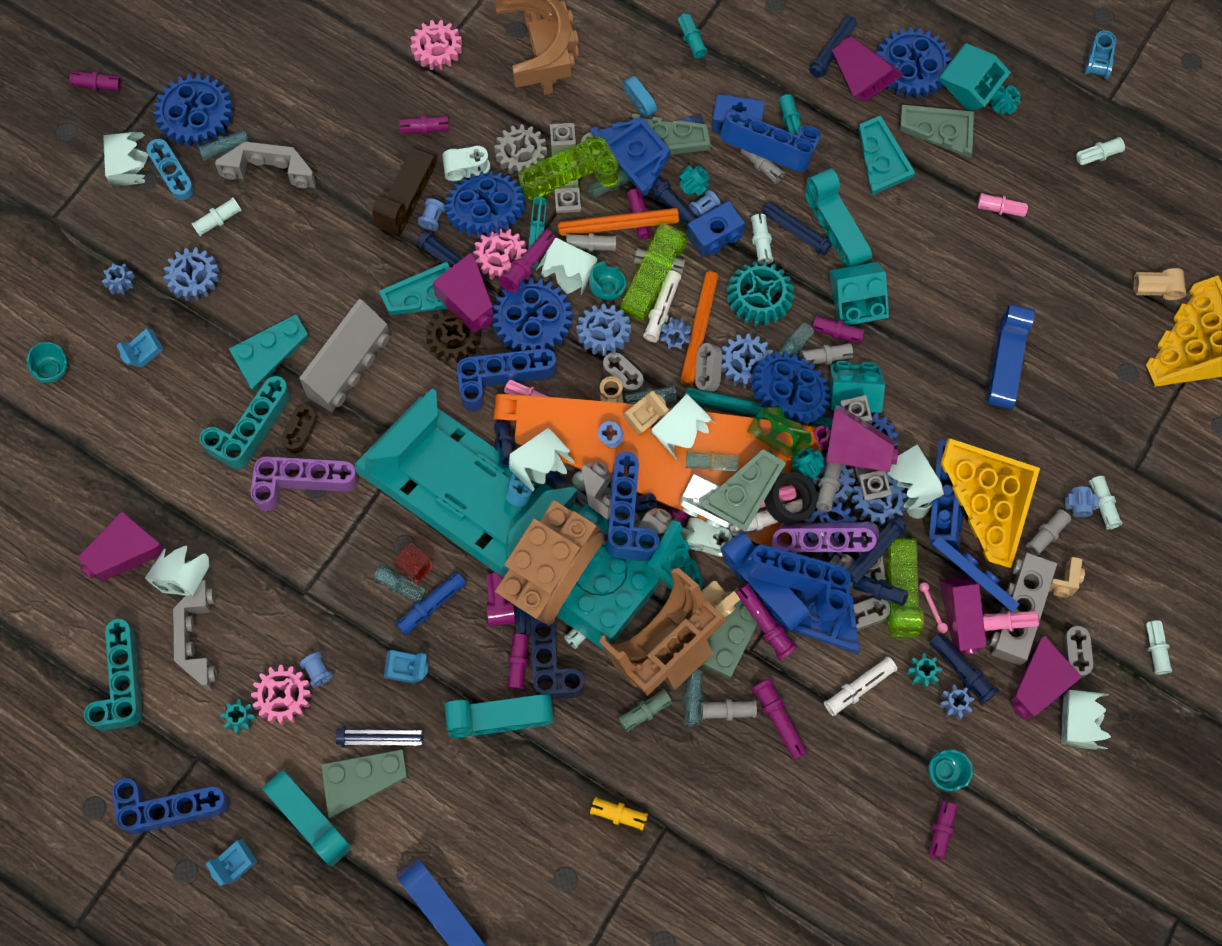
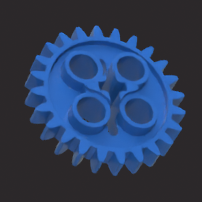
[877,27,953,99]
[153,74,234,147]
[445,171,525,238]
[492,278,573,352]
[750,351,832,426]

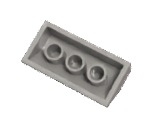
[299,299,390,413]

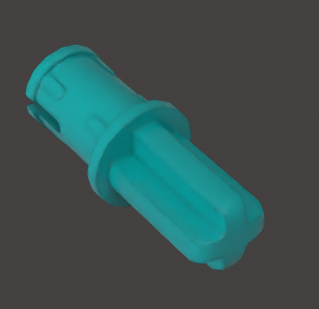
[678,13,708,59]
[778,94,801,135]

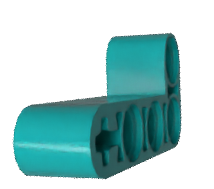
[805,168,872,267]
[200,376,291,469]
[84,619,143,731]
[444,694,554,738]
[262,769,352,868]

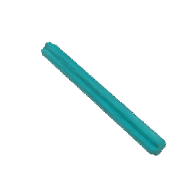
[685,388,833,430]

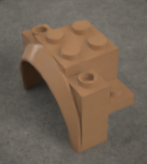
[494,0,579,95]
[495,500,606,626]
[599,568,726,696]

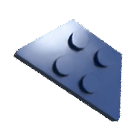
[590,118,671,196]
[933,536,1020,612]
[768,589,859,654]

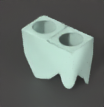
[103,132,148,188]
[536,238,597,295]
[651,394,716,462]
[509,428,575,491]
[887,445,944,511]
[145,546,209,596]
[1061,690,1111,750]

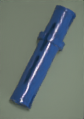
[395,572,466,636]

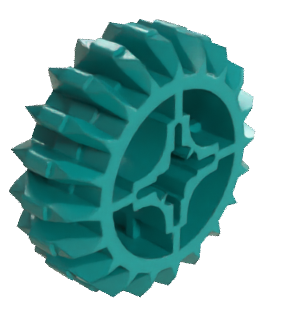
[727,261,794,327]

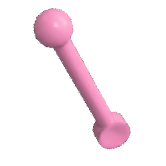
[919,582,948,634]

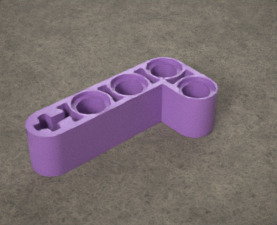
[251,457,359,512]
[772,522,879,570]

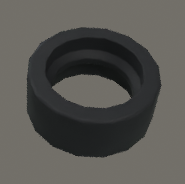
[764,472,817,525]

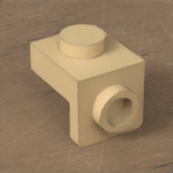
[623,391,669,435]
[1049,557,1085,597]
[701,581,740,617]

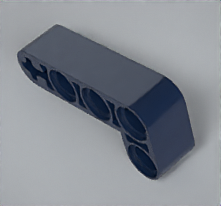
[530,615,585,699]

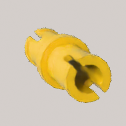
[590,797,648,831]

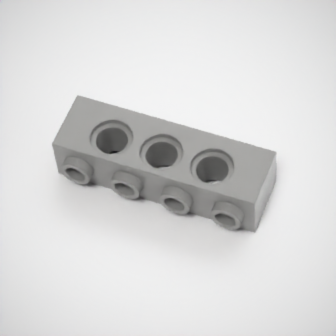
[989,553,1057,666]

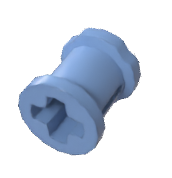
[689,190,721,218]
[418,198,446,231]
[598,421,624,448]
[299,652,334,688]

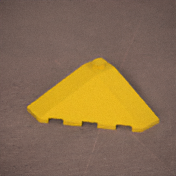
[1146,276,1222,387]
[941,438,1040,568]

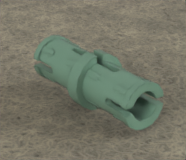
[618,689,673,732]

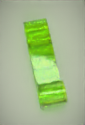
[519,137,620,200]
[620,223,688,321]
[887,538,924,639]

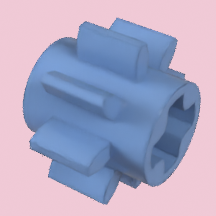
[102,263,135,295]
[660,317,691,349]
[1065,486,1099,517]
[939,685,974,720]

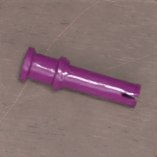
[499,230,556,293]
[735,583,798,660]
[751,678,808,760]

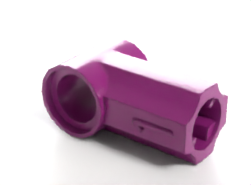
[486,572,515,626]

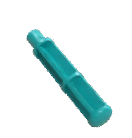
[528,196,547,268]

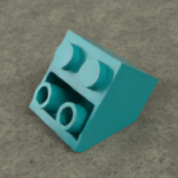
[937,43,1011,111]
[829,262,889,325]
[829,361,885,413]

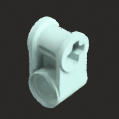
[442,146,490,181]
[686,518,733,557]

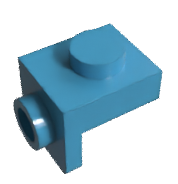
[116,328,164,368]
[384,650,428,684]
[206,839,258,886]

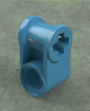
[1084,30,1116,79]

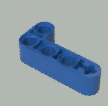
[720,111,821,172]
[987,304,1035,410]
[457,349,557,411]
[605,452,659,561]
[720,531,810,632]
[743,545,851,622]
[112,778,230,834]
[395,857,486,946]

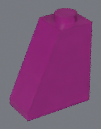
[832,37,903,102]
[433,253,493,334]
[826,405,899,472]
[77,512,164,582]
[939,576,986,654]
[1010,636,1082,722]

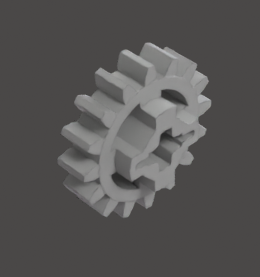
[494,124,547,176]

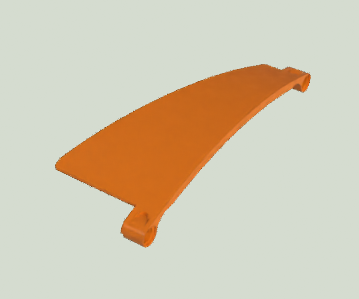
[493,394,822,547]

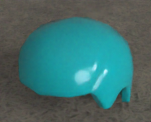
[589,261,627,301]
[26,342,68,384]
[928,749,974,791]

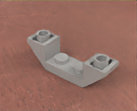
[550,123,581,213]
[215,142,316,188]
[840,395,891,501]
[582,460,672,534]
[173,580,217,691]

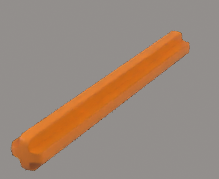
[558,208,679,236]
[680,271,718,386]

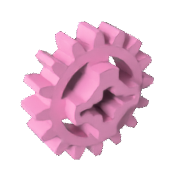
[411,20,462,70]
[473,229,527,280]
[251,665,312,725]

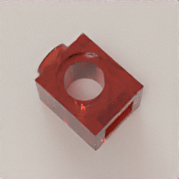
[393,542,433,586]

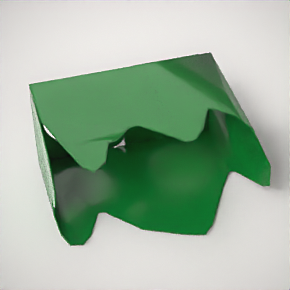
[747,407,812,458]

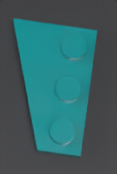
[858,115,915,196]
[379,262,450,316]
[229,314,309,393]
[647,520,704,591]

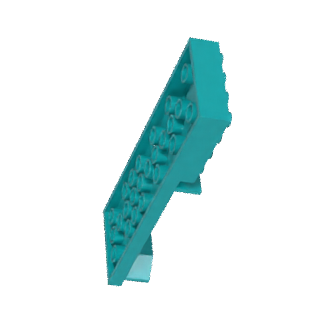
[355,388,663,651]

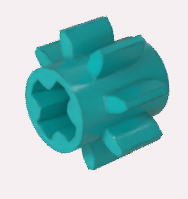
[991,85,1021,115]
[679,165,709,196]
[791,447,824,479]
[907,653,942,689]
[220,699,257,735]

